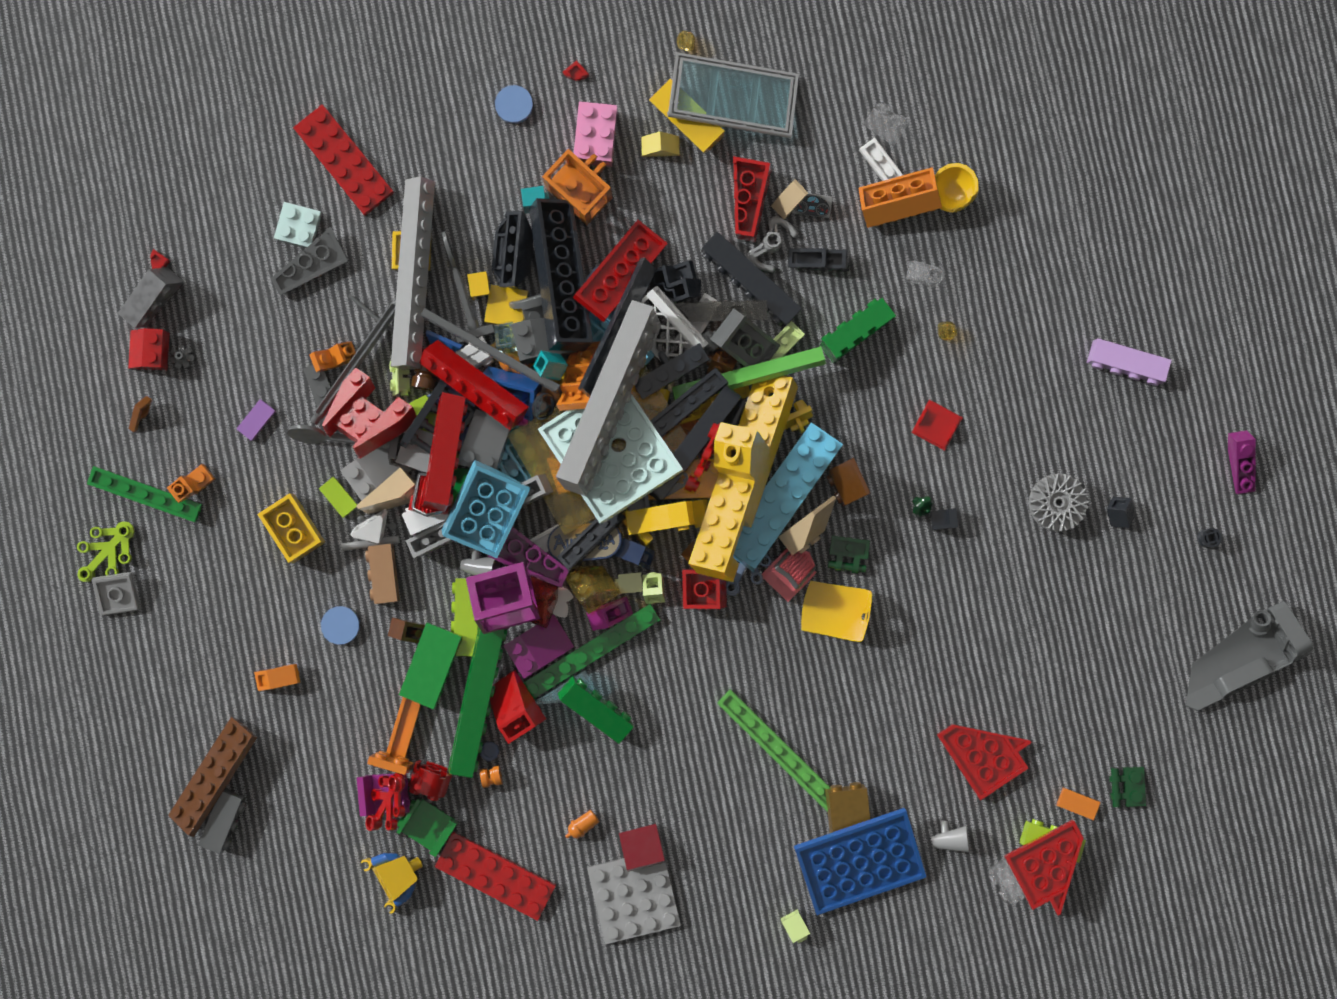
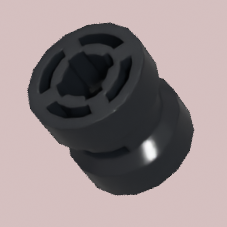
[1197,528,1222,548]

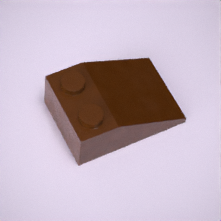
[826,458,870,506]

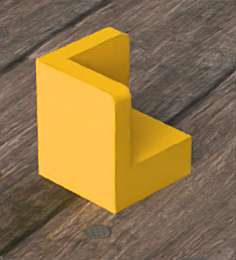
[467,271,490,300]

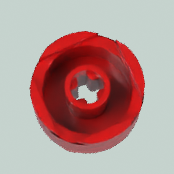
[408,761,452,801]

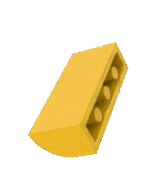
[649,79,725,153]

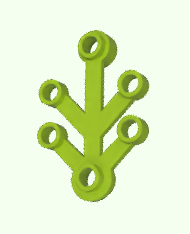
[77,521,135,582]

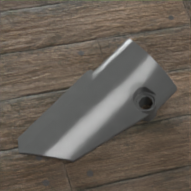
[1186,601,1313,711]

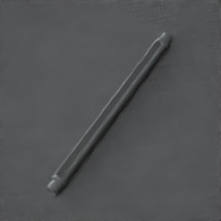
[310,299,396,425]

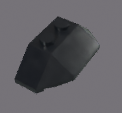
[491,210,533,288]

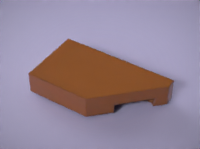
[129,396,152,432]

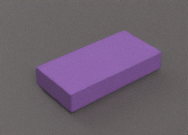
[237,399,276,441]

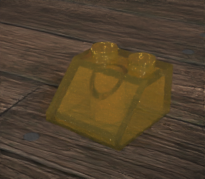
[565,566,621,614]

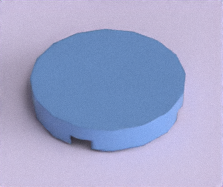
[495,85,533,124]
[321,606,360,644]

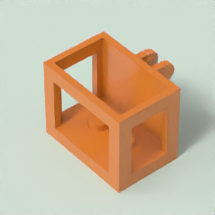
[542,149,612,226]

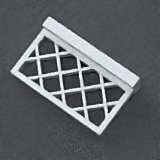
[641,286,708,360]

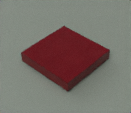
[619,824,665,872]

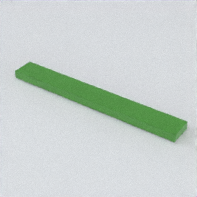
[672,347,826,400]
[717,689,830,812]

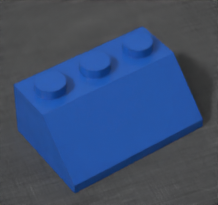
[481,366,542,423]

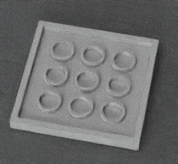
[587,848,681,944]

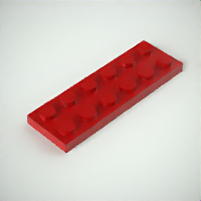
[293,104,394,216]
[573,220,667,322]
[435,831,556,921]

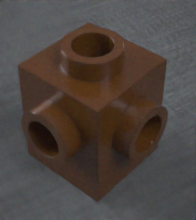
[706,349,737,374]

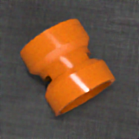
[480,765,503,788]

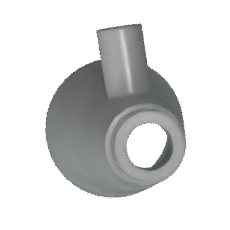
[460,548,500,575]
[932,821,970,852]

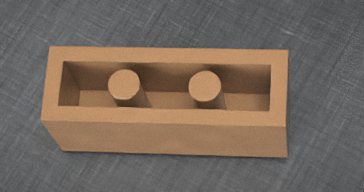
[365,544,400,604]

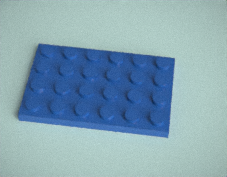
[794,808,927,915]

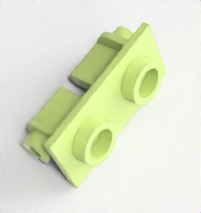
[389,361,410,396]

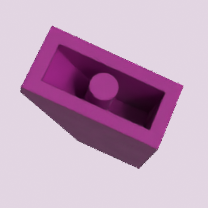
[586,596,633,631]

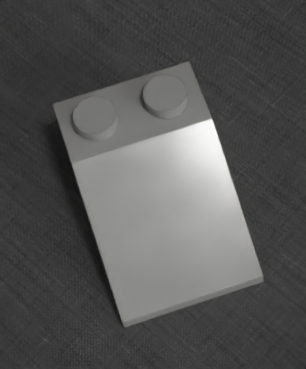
[340,447,413,501]

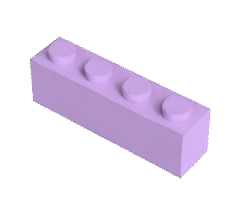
[1087,338,1171,386]

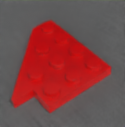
[936,724,1031,800]
[1004,819,1084,916]

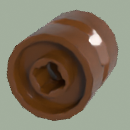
[411,365,437,391]

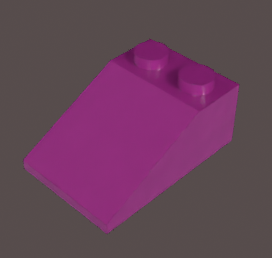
[504,615,574,678]

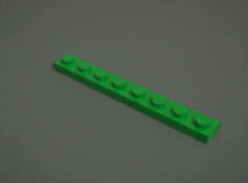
[524,604,660,699]

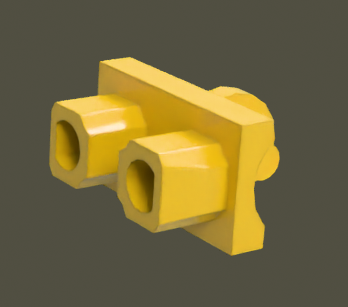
[784,400,813,434]

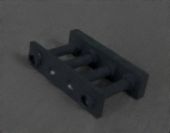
[399,380,481,454]

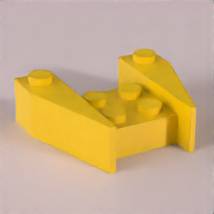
[625,499,709,535]

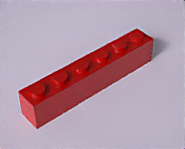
[419,340,528,430]
[421,392,468,512]

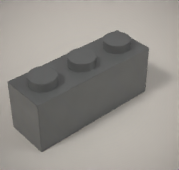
[198,789,247,854]

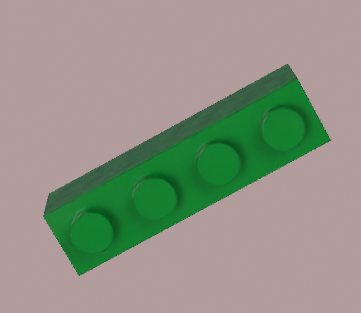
[558,676,634,744]

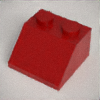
[128,328,170,370]

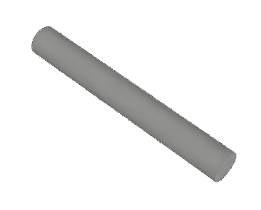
[341,535,400,551]

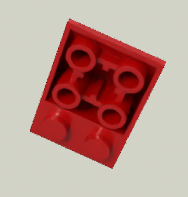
[490,670,546,744]

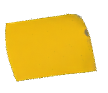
[801,581,872,642]

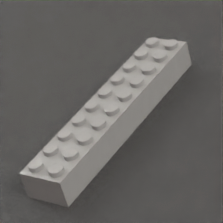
[556,300,661,496]

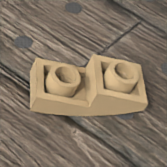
[771,179,808,219]

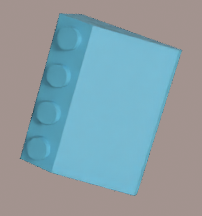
[442,460,530,558]

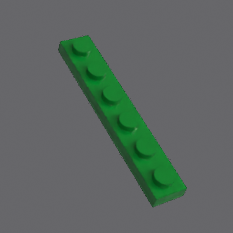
[87,466,203,523]

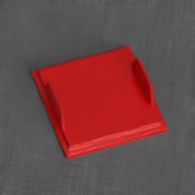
[911,399,963,451]

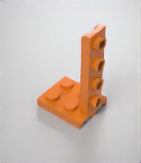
[367,697,421,775]

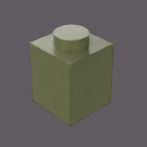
[615,572,643,594]

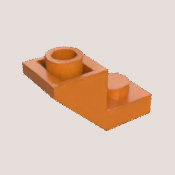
[309,341,356,372]
[167,464,215,503]
[254,664,300,691]

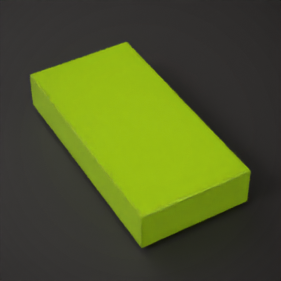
[319,476,358,518]

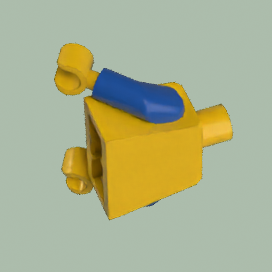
[361,853,423,914]

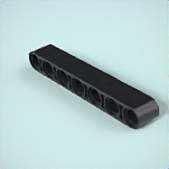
[649,385,742,503]

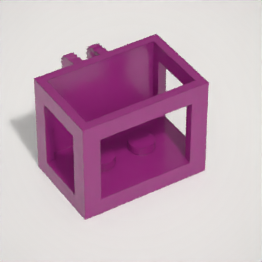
[466,562,540,634]

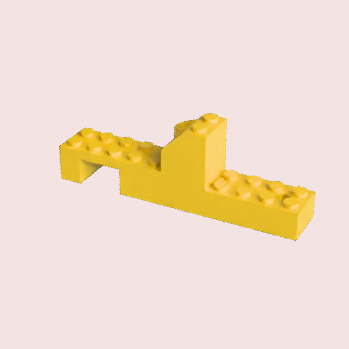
[688,376,798,582]

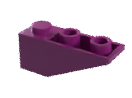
[1228,430,1256,494]

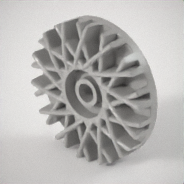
[1029,473,1089,531]

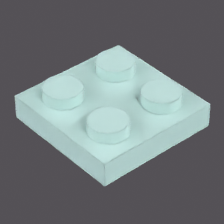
[274,202,322,248]

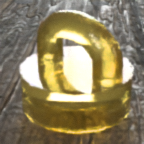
[677,31,695,51]
[937,322,957,340]

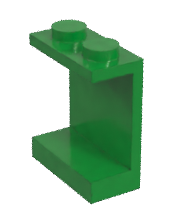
[396,797,459,858]

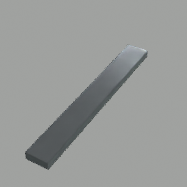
[421,308,560,393]

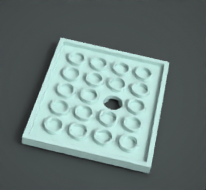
[538,395,683,525]

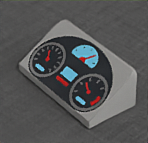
[792,193,833,218]

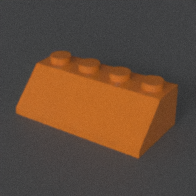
[859,167,942,228]

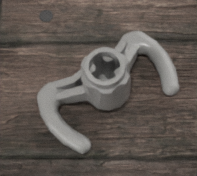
[747,216,798,273]

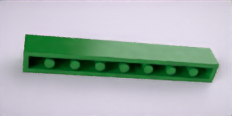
[448,627,507,778]

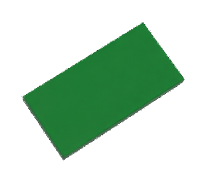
[399,622,463,709]

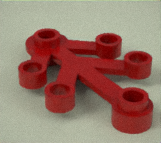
[684,423,720,493]
[365,773,405,831]

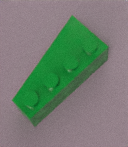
[819,298,896,363]

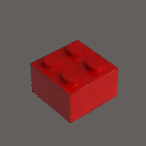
[682,569,727,609]

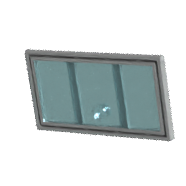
[667,52,799,138]

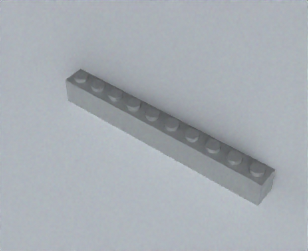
[391,176,435,370]

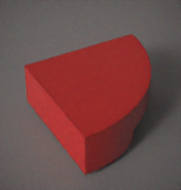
[562,60,589,81]
[150,249,170,269]

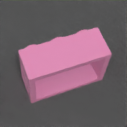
[574,102,618,167]

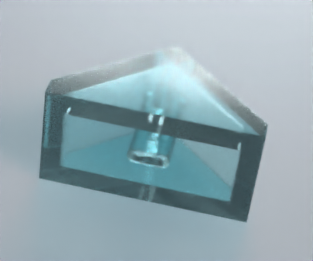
[494,322,517,354]

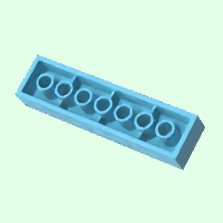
[733,423,843,572]

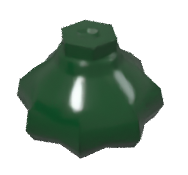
[912,496,934,518]

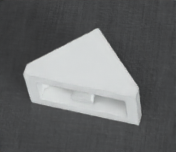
[350,509,388,543]

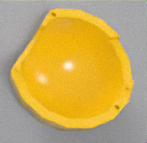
[935,163,979,213]

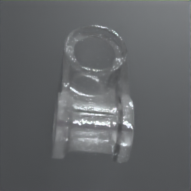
[905,261,944,287]

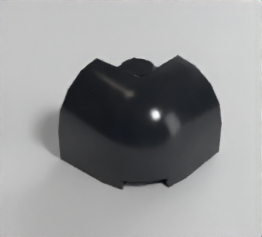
[651,260,702,303]

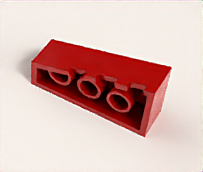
[733,156,772,242]

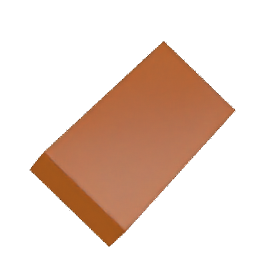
[1056,787,1100,820]

